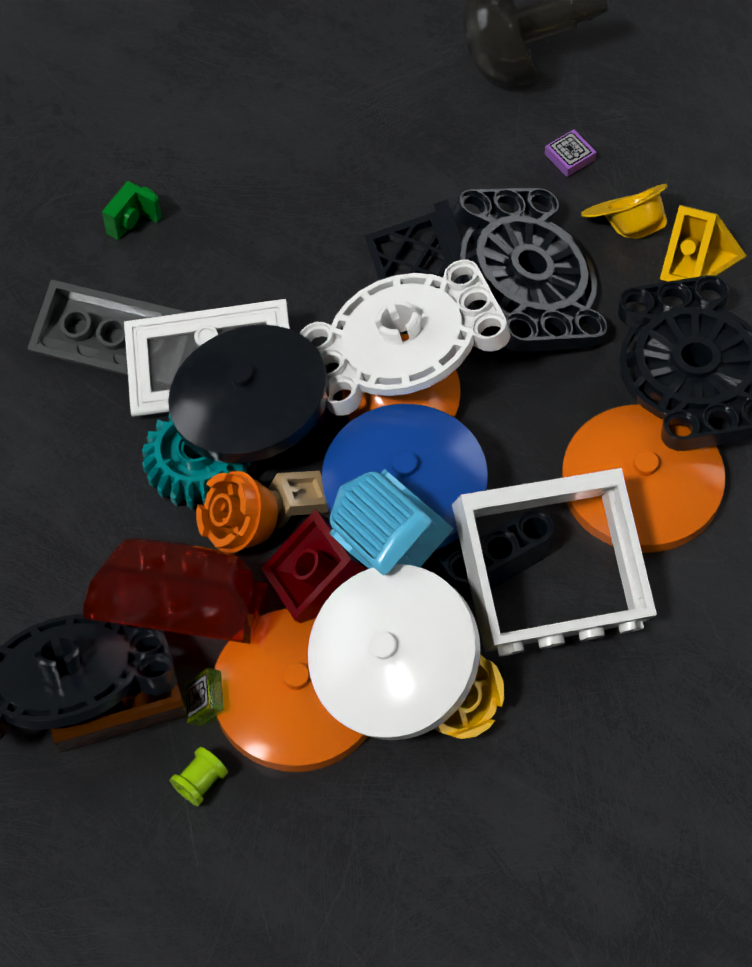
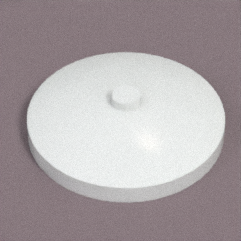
[308,564,480,740]

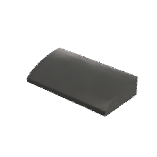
[27,279,196,387]

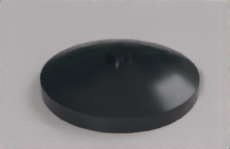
[168,325,330,463]

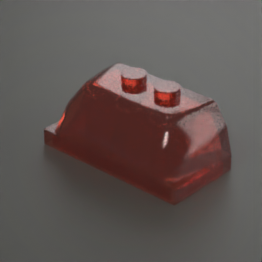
[83,538,269,644]

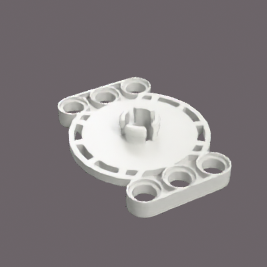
[300,260,510,416]

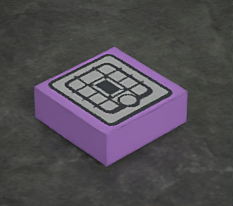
[545,129,597,177]

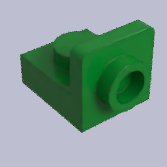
[102,181,162,240]

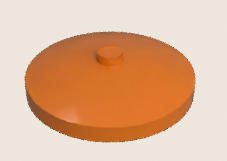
[561,404,725,553]
[212,609,368,772]

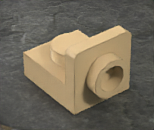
[268,471,328,529]

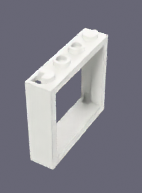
[452,468,657,656]

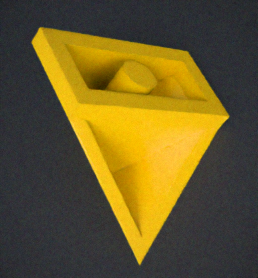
[660,205,747,282]

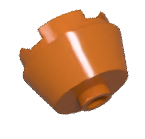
[196,471,278,553]

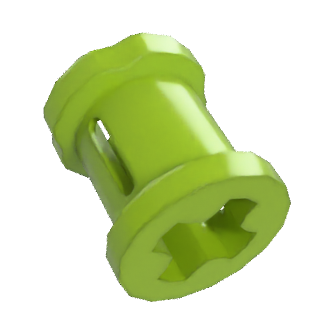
[169,747,228,806]

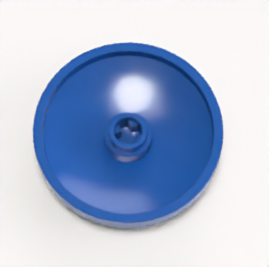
[322,404,488,550]

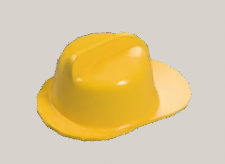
[581,184,667,239]

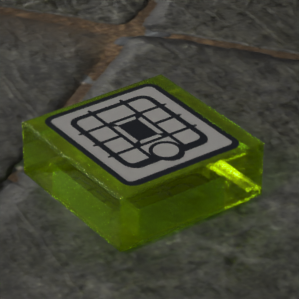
[185,668,224,726]

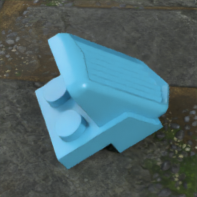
[329,469,454,575]

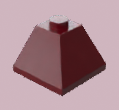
[261,509,368,623]

